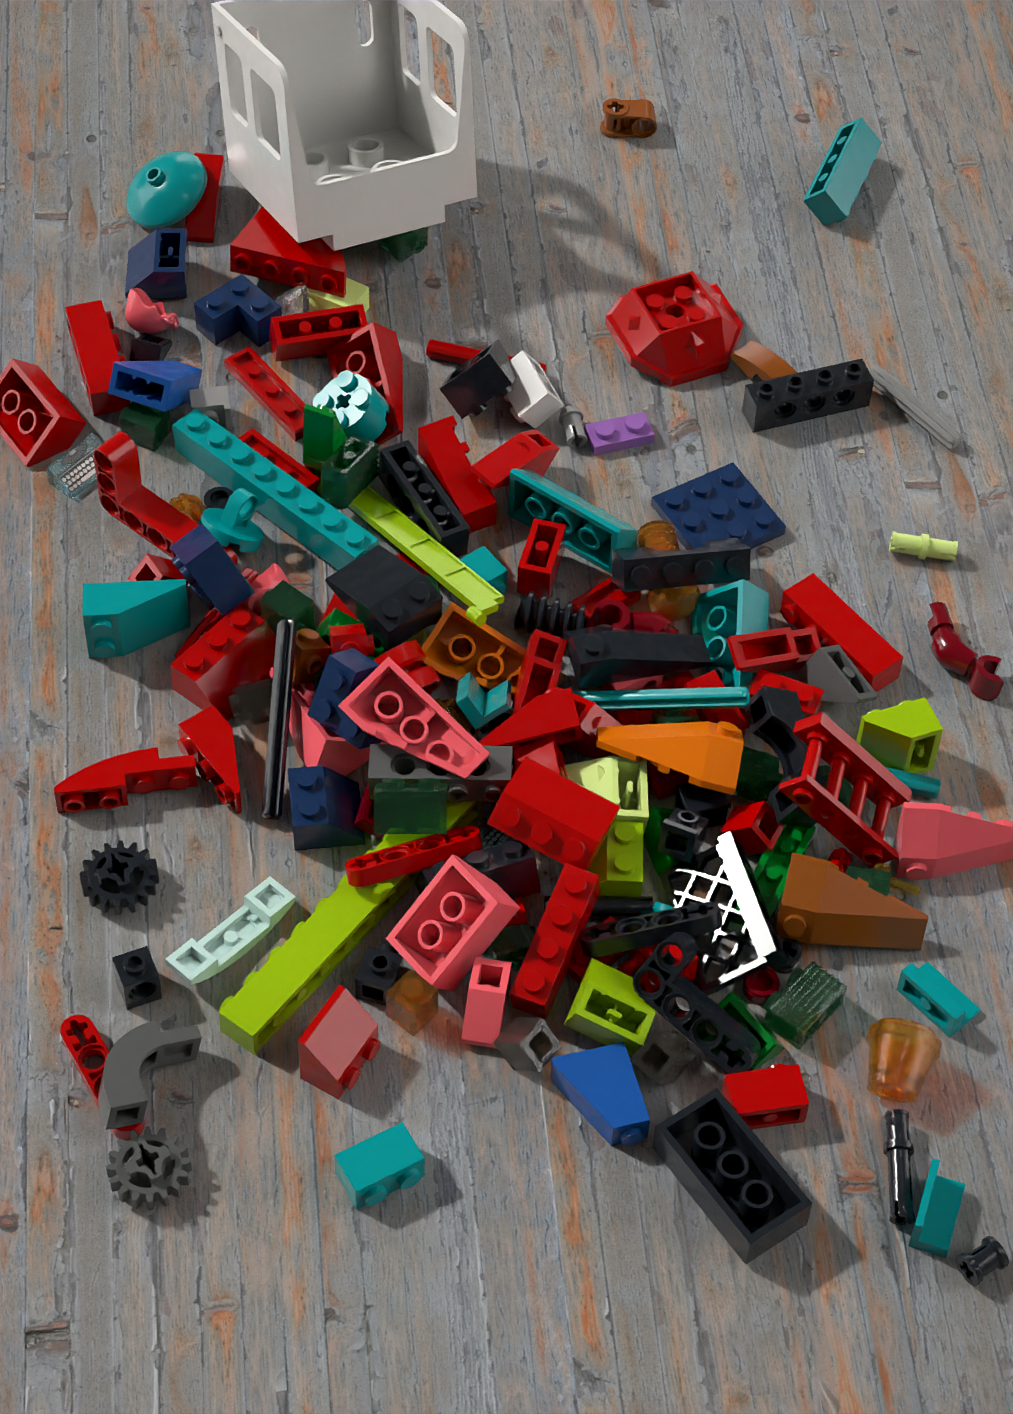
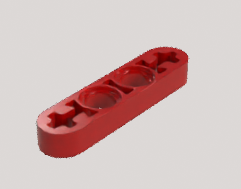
[345,826,482,887]
[60,1014,145,1140]

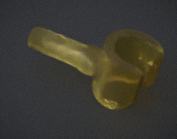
[871,863,921,895]

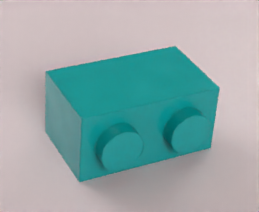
[334,1122,425,1210]

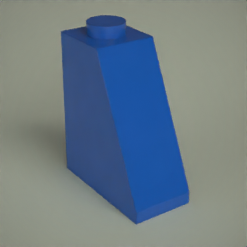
[108,360,202,412]
[550,1042,650,1146]

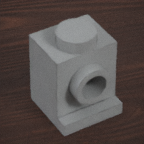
[184,385,232,431]

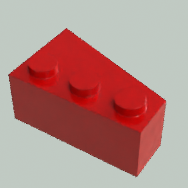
[418,415,497,534]

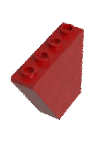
[230,206,347,298]

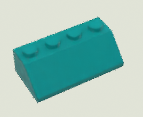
[508,468,638,574]

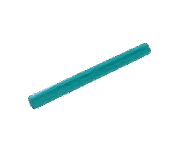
[572,687,750,711]

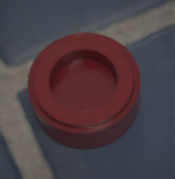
[742,968,780,1005]

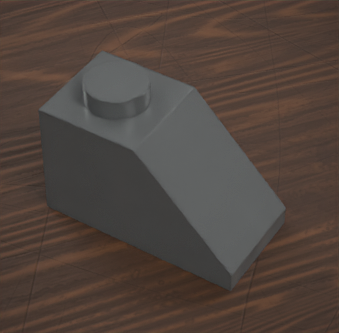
[796,645,878,704]

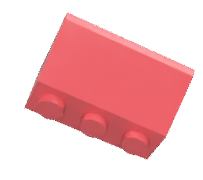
[386,855,520,991]

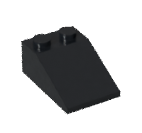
[325,545,443,652]

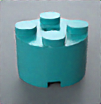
[313,370,389,447]

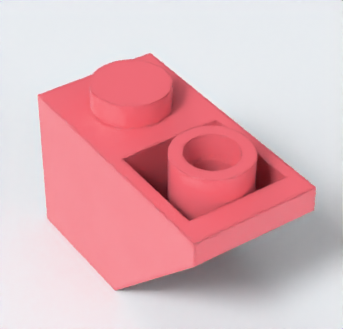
[461,957,512,1049]

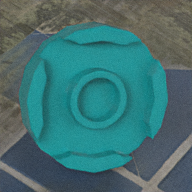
[199,487,264,552]

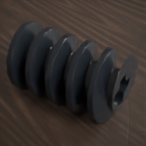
[514,591,588,637]

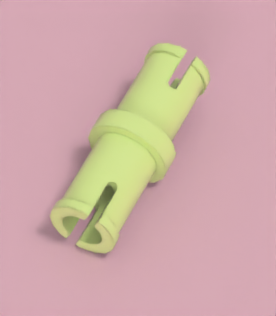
[889,531,958,562]

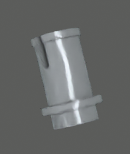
[559,406,587,448]

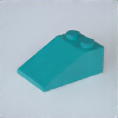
[82,579,190,658]

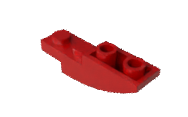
[54,747,198,813]

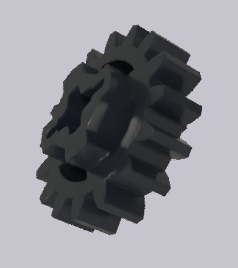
[79,840,160,915]

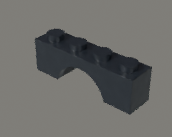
[612,538,751,592]
[745,686,825,828]

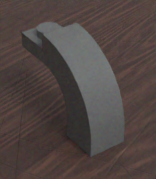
[98,1020,202,1130]

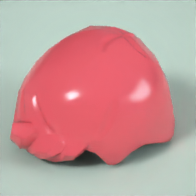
[125,288,179,334]
[241,563,292,616]

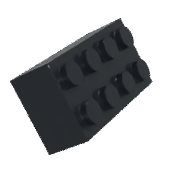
[652,1088,812,1265]

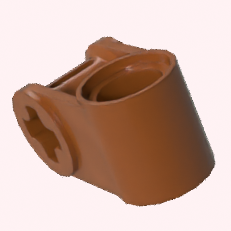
[600,98,657,138]

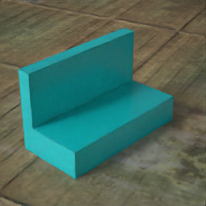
[456,672,512,730]
[896,961,981,1038]
[908,1158,966,1258]

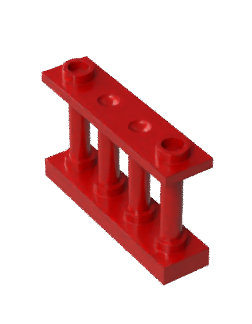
[779,712,912,868]

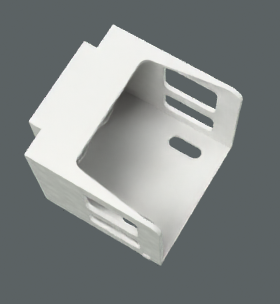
[211,0,477,251]

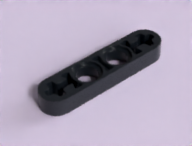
[579,902,723,958]

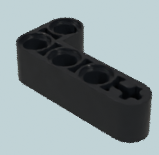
[633,932,761,1074]

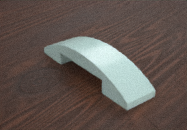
[165,876,296,985]

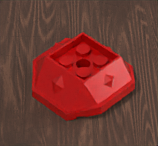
[605,271,743,387]

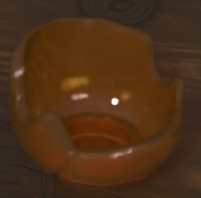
[646,585,701,620]

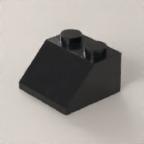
[439,339,517,419]

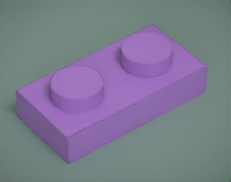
[584,412,655,456]

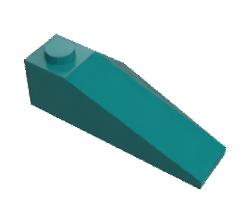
[691,579,769,689]

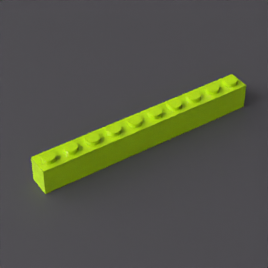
[218,800,482,1055]

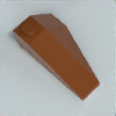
[775,853,929,950]

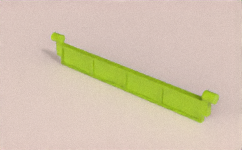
[317,481,504,626]

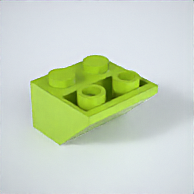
[856,697,943,774]
[564,958,656,1057]

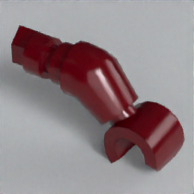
[590,599,679,634]
[927,602,1004,701]

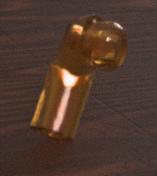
[169,493,206,524]

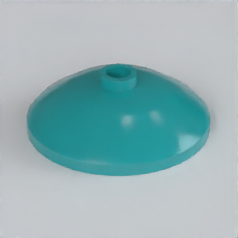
[126,151,207,229]

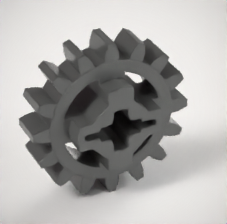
[106,1126,192,1210]

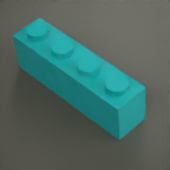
[803,117,882,226]

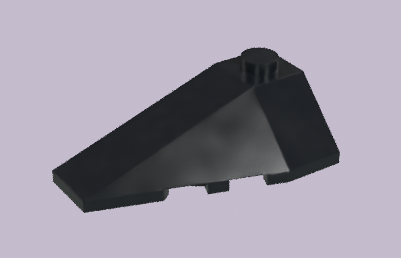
[563,626,712,689]

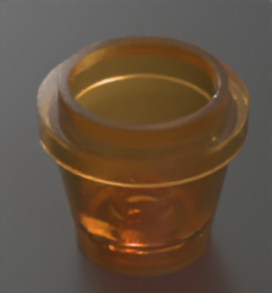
[866,1018,942,1103]

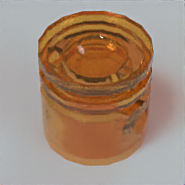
[638,520,680,551]

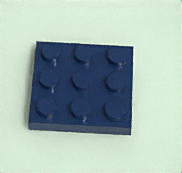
[651,462,786,550]

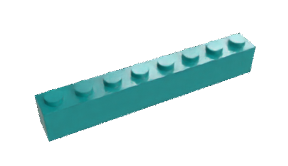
[172,408,379,570]

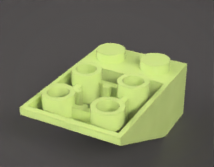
[565,756,649,834]

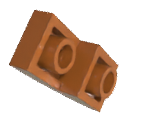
[730,341,797,381]

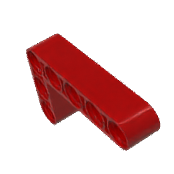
[93,431,238,565]

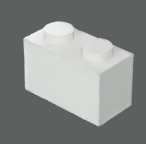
[504,350,564,429]

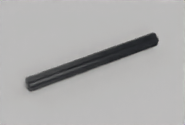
[261,619,297,820]

